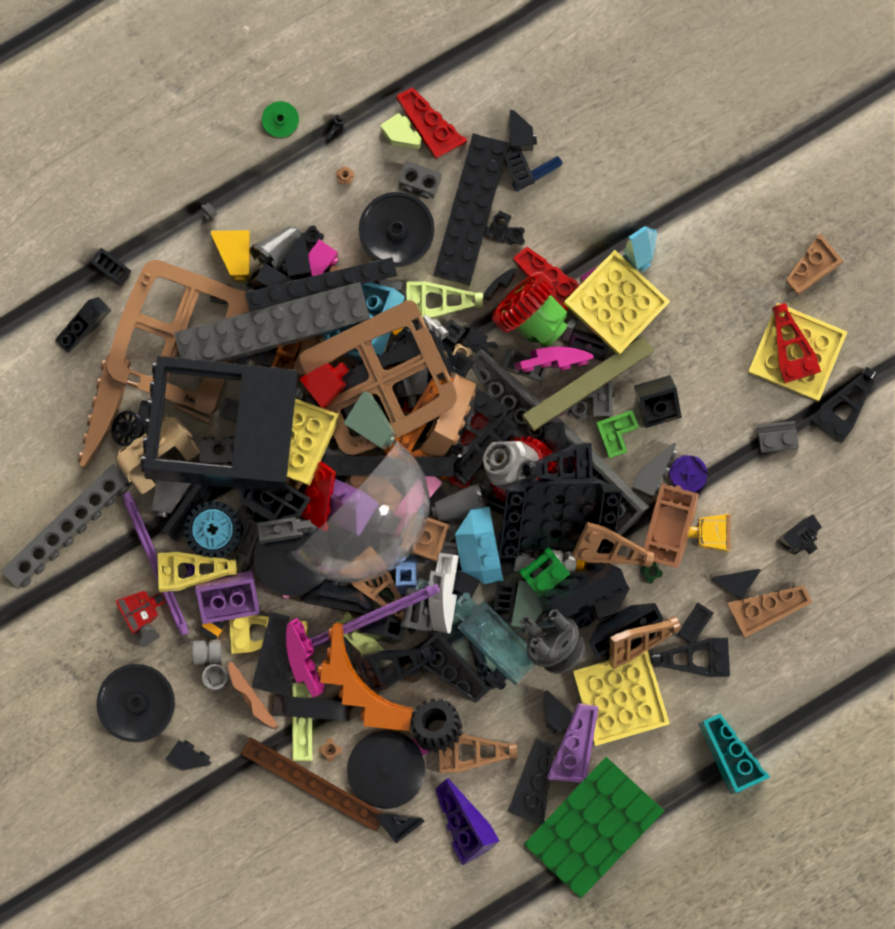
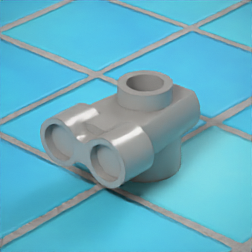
[418,315,449,341]

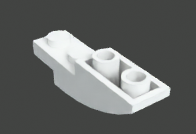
[429,553,459,633]

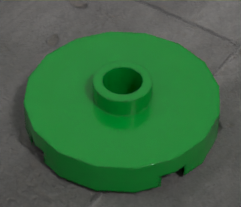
[262,101,299,139]

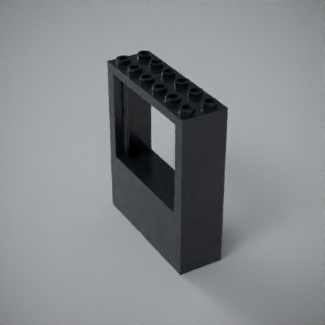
[140,356,298,493]

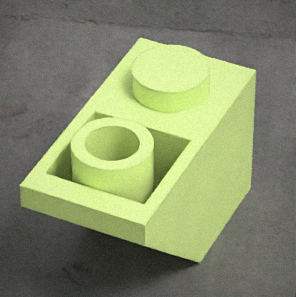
[381,113,422,150]

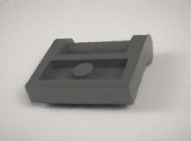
[400,588,432,632]

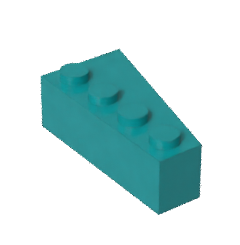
[698,714,770,795]

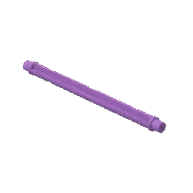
[122,492,189,636]
[310,584,440,648]

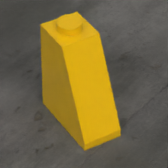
[211,230,251,282]

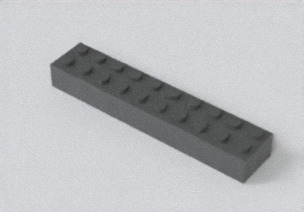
[174,282,370,363]

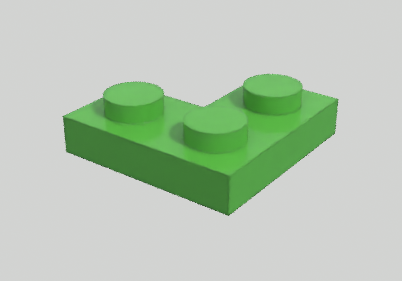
[596,410,639,459]

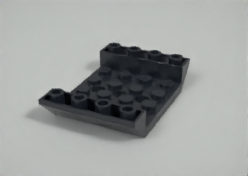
[499,479,622,558]

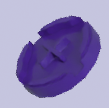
[669,455,707,492]

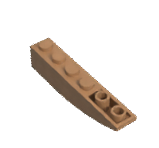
[78,355,131,469]

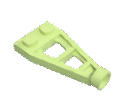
[406,281,483,320]

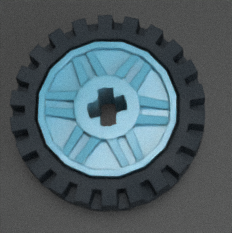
[184,501,242,558]

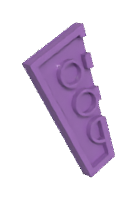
[547,703,599,783]

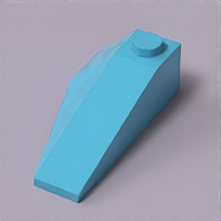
[623,226,657,272]

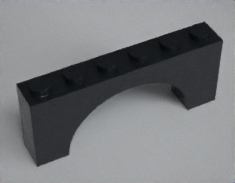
[340,329,456,417]

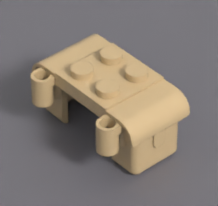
[116,417,200,494]

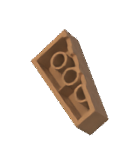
[420,374,476,457]

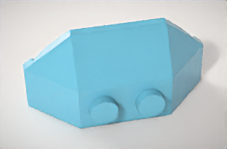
[455,506,504,584]

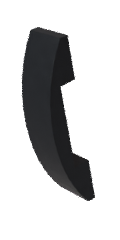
[272,696,350,721]

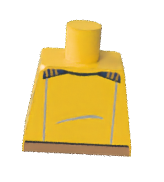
[688,514,731,553]

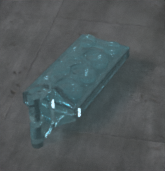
[454,593,535,686]

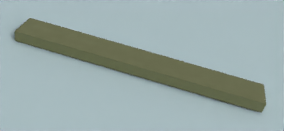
[522,336,654,432]

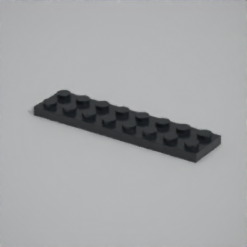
[433,133,509,286]

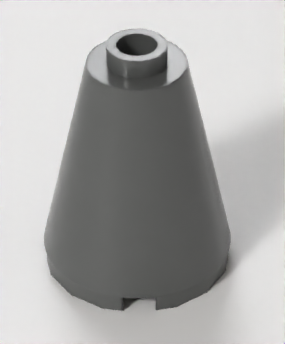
[249,226,302,272]
[431,484,484,522]

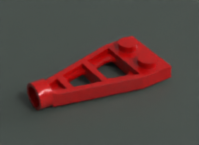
[772,303,822,384]

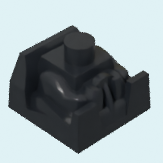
[776,514,822,555]

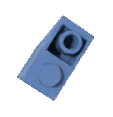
[396,556,418,594]

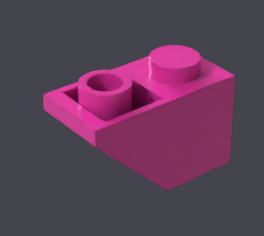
[308,240,339,276]

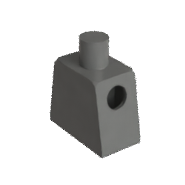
[387,367,428,409]

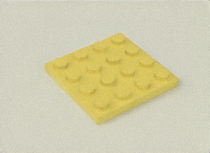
[563,250,670,355]
[748,303,847,402]
[287,398,340,486]
[573,650,670,746]

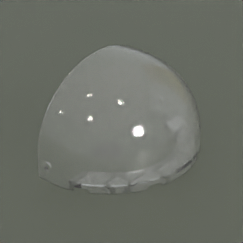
[290,441,430,583]

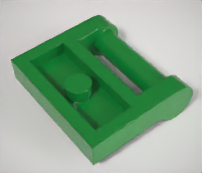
[518,547,570,598]

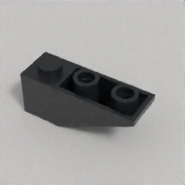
[55,297,111,353]

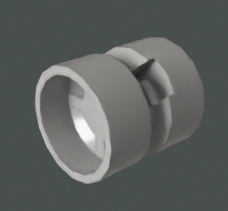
[548,549,577,577]
[193,640,222,666]
[202,664,229,691]

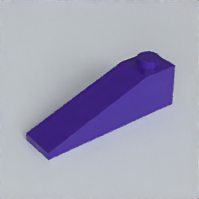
[435,778,500,865]

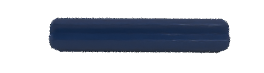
[512,156,563,192]

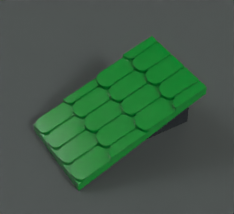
[523,757,664,898]

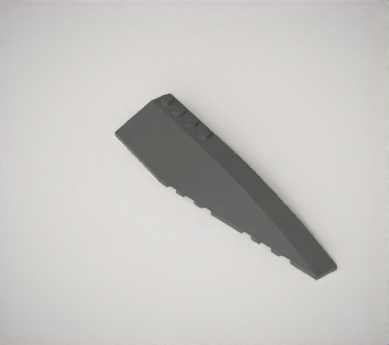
[471,349,649,536]

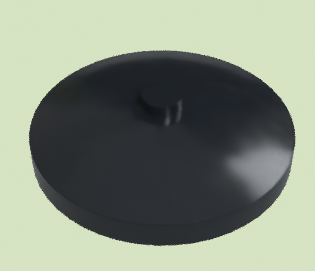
[359,192,435,267]
[254,519,331,596]
[97,664,175,743]
[347,730,425,809]

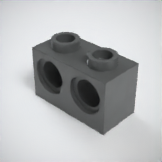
[399,161,442,199]

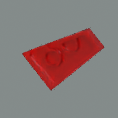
[301,462,336,532]

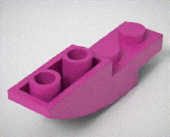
[514,347,594,373]
[286,618,325,698]

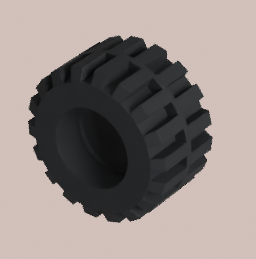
[410,698,463,753]

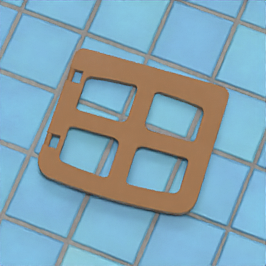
[107,260,249,414]
[299,300,457,455]

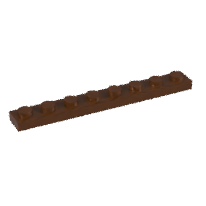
[241,737,384,832]

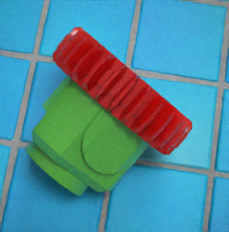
[492,272,567,347]

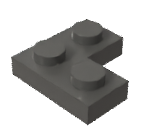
[574,378,613,417]

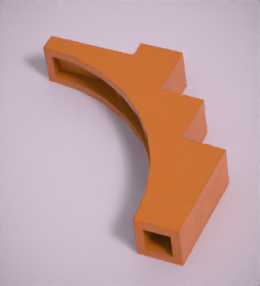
[318,623,414,731]

